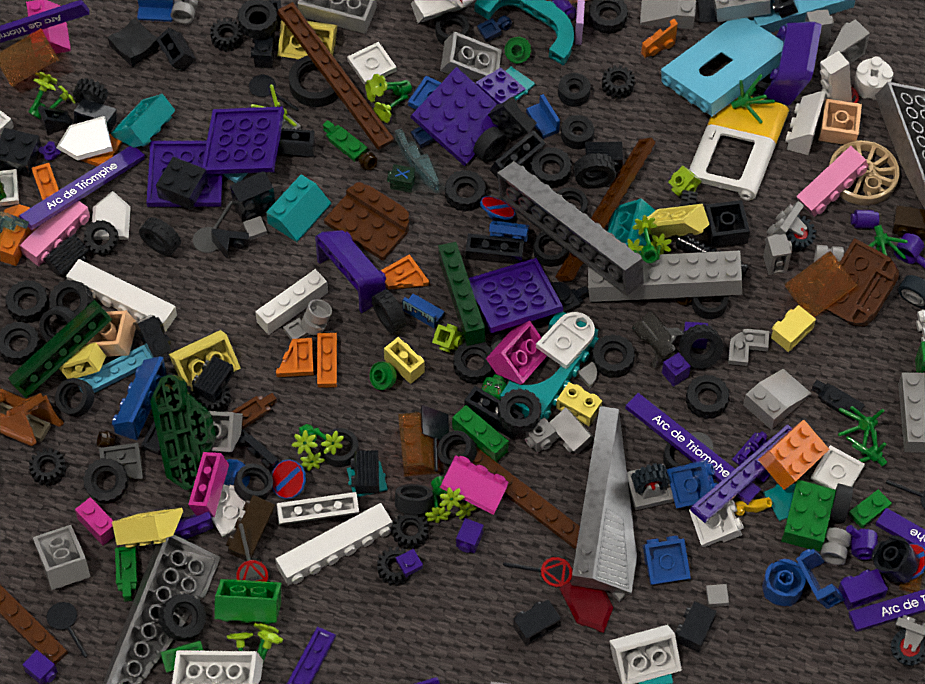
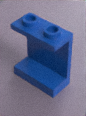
[796,549,845,609]

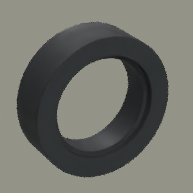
[289,55,339,107]

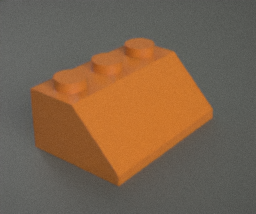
[0,204,36,266]

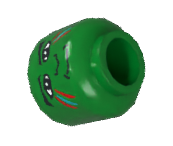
[481,375,507,400]

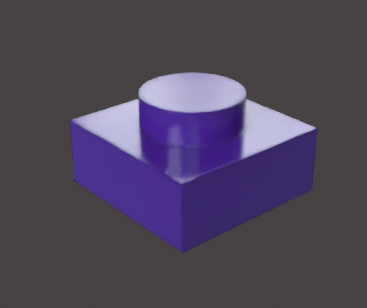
[396,549,423,577]

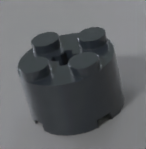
[872,536,920,583]

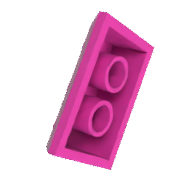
[26,0,71,57]
[486,321,547,385]
[440,455,508,515]

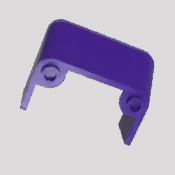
[763,21,822,105]
[315,230,386,313]

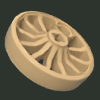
[829,141,900,205]

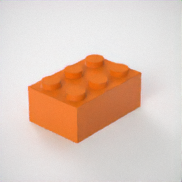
[758,420,830,490]

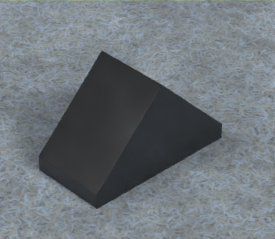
[38,106,74,136]

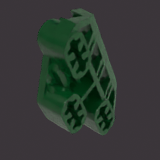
[150,375,216,491]

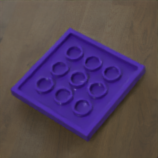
[410,67,500,166]
[202,107,284,174]
[146,141,223,207]
[468,258,563,333]

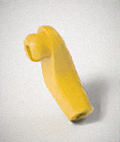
[734,497,772,516]

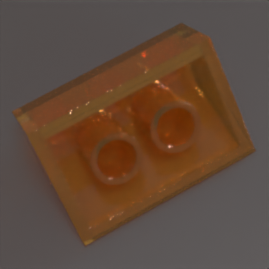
[0,28,60,87]
[784,251,857,317]
[398,412,443,477]

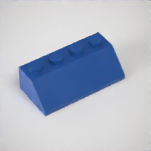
[112,356,167,440]

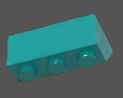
[110,94,176,148]
[266,174,331,242]
[607,198,655,253]

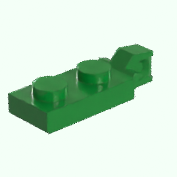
[322,120,368,162]
[115,546,137,602]

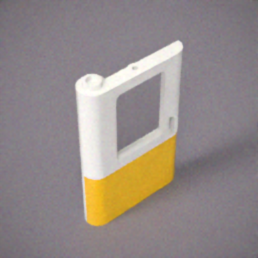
[689,96,789,200]

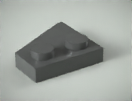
[99,443,143,481]

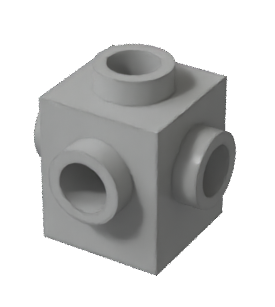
[525,417,557,453]

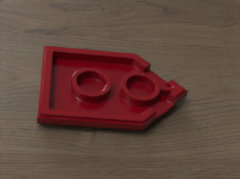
[560,582,613,633]

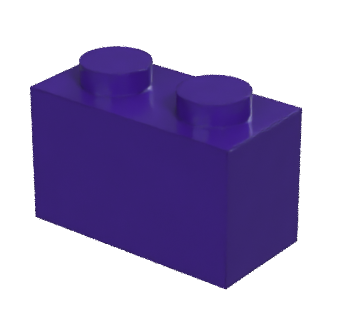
[838,569,888,610]

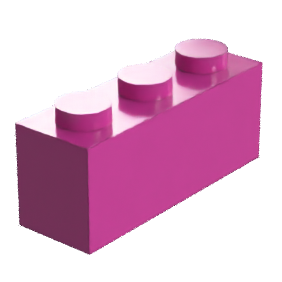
[188,452,229,517]

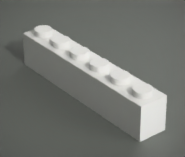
[66,259,177,332]
[275,503,393,586]

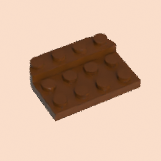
[324,182,409,261]
[815,238,899,327]

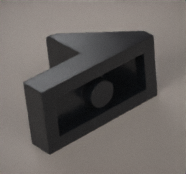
[211,229,249,258]

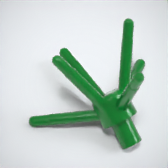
[731,74,775,123]
[868,225,908,259]
[838,406,885,455]
[846,422,887,466]

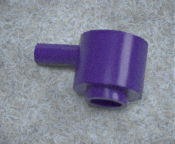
[894,233,925,268]
[846,525,878,560]

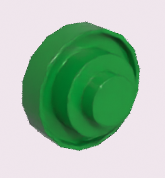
[505,37,531,63]
[369,362,396,390]

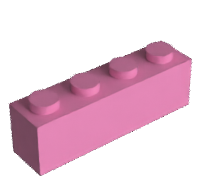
[796,146,869,217]
[20,201,90,266]

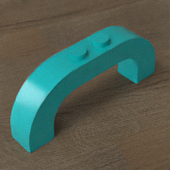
[474,0,574,66]

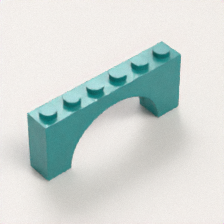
[500,311,599,420]

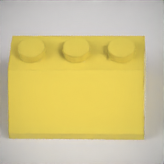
[278,20,337,59]
[647,204,709,238]
[169,330,241,391]
[112,508,183,548]

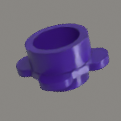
[39,141,61,161]

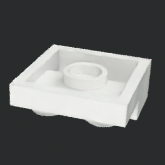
[689,500,744,547]

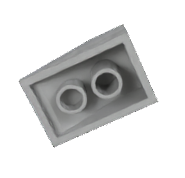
[640,0,696,29]
[827,19,870,64]
[440,31,502,79]
[743,369,812,430]
[33,525,91,590]

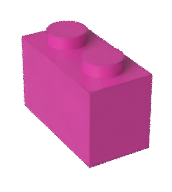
[75,497,115,546]

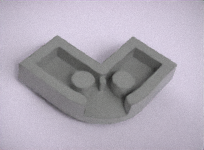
[728,329,769,366]

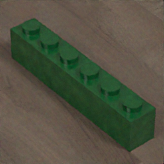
[438,242,485,346]
[8,300,113,398]

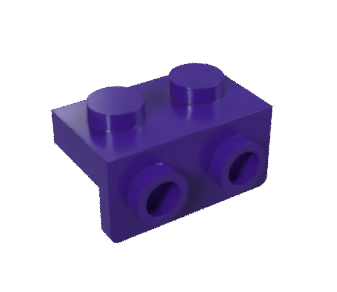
[174,512,213,540]

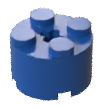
[762,559,806,606]

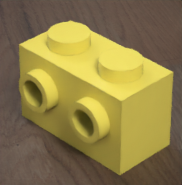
[771,305,816,352]
[384,337,425,384]
[59,342,106,379]
[556,382,602,426]

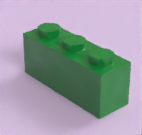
[452,405,509,462]

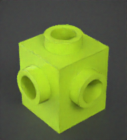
[668,166,702,197]
[432,323,463,353]

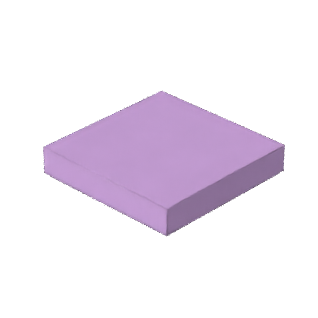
[575,0,585,45]

